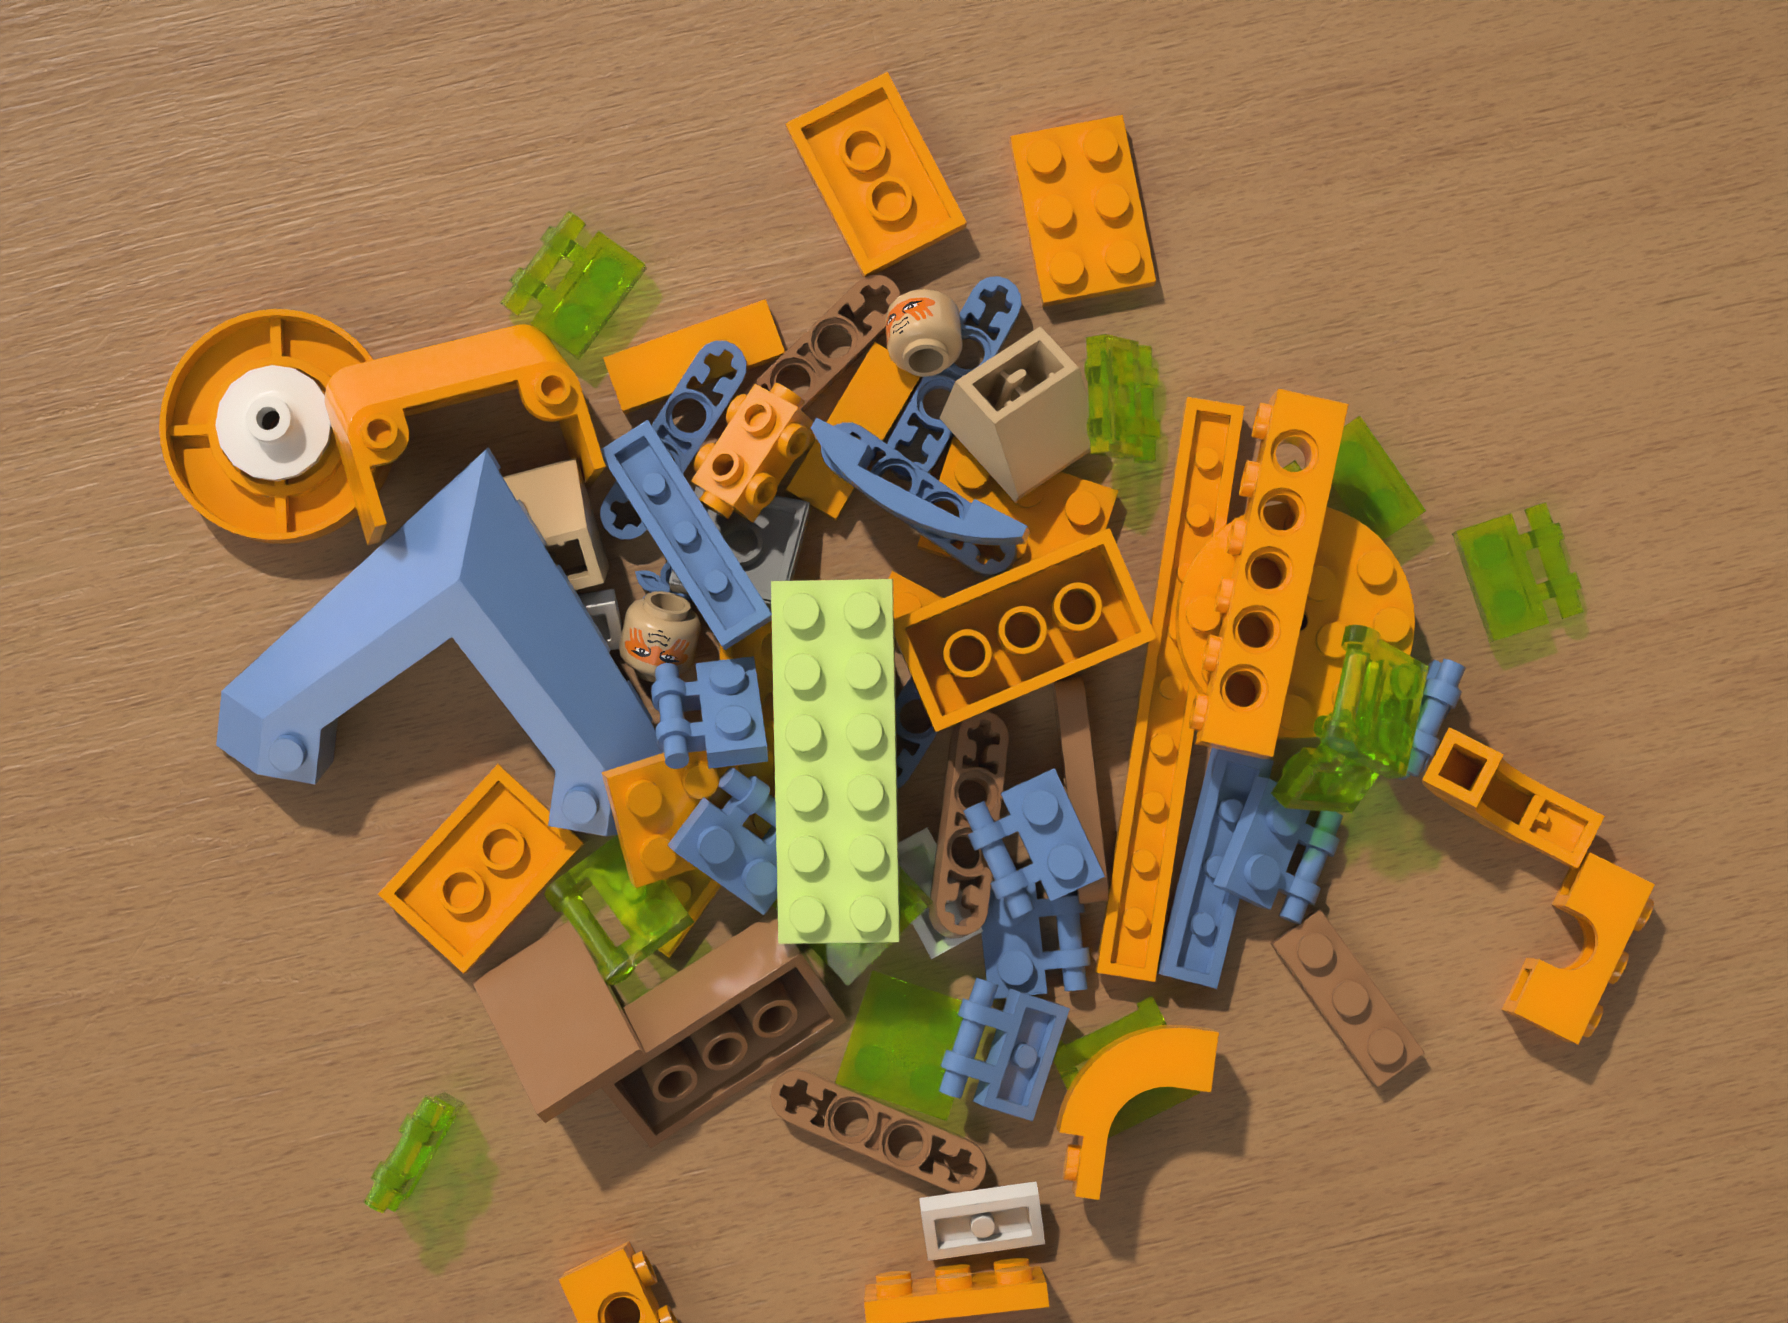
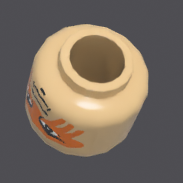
[885,289,963,377]
[619,591,701,682]

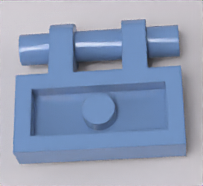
[651,656,768,769]
[1382,659,1466,780]
[668,767,777,915]
[963,768,1105,919]
[1213,777,1343,924]
[981,880,1091,999]
[939,977,1070,1121]

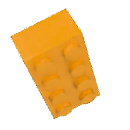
[894,528,1157,732]

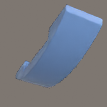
[811,417,1030,546]

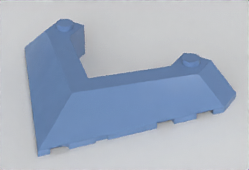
[216,447,664,836]

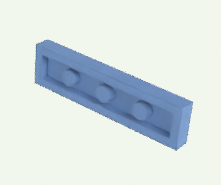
[600,420,772,650]
[1157,748,1274,989]

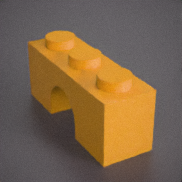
[1501,853,1655,1045]

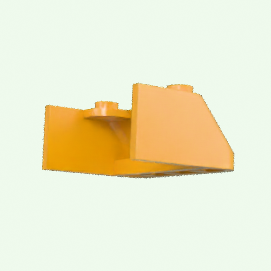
[324,324,606,545]

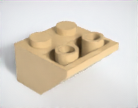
[940,326,1101,502]
[503,457,610,590]

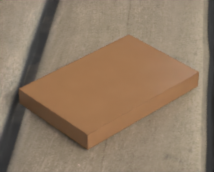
[472,919,648,1123]

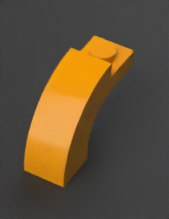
[1422,727,1605,870]

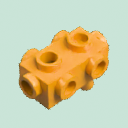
[691,383,815,523]

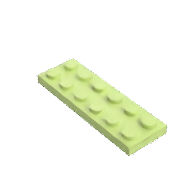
[771,579,900,944]

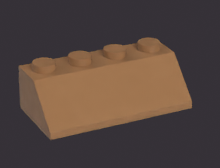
[601,910,848,1148]

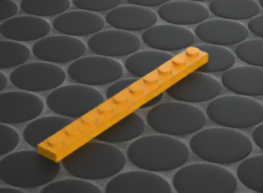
[1095,397,1245,982]

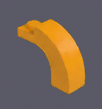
[1056,1025,1219,1200]

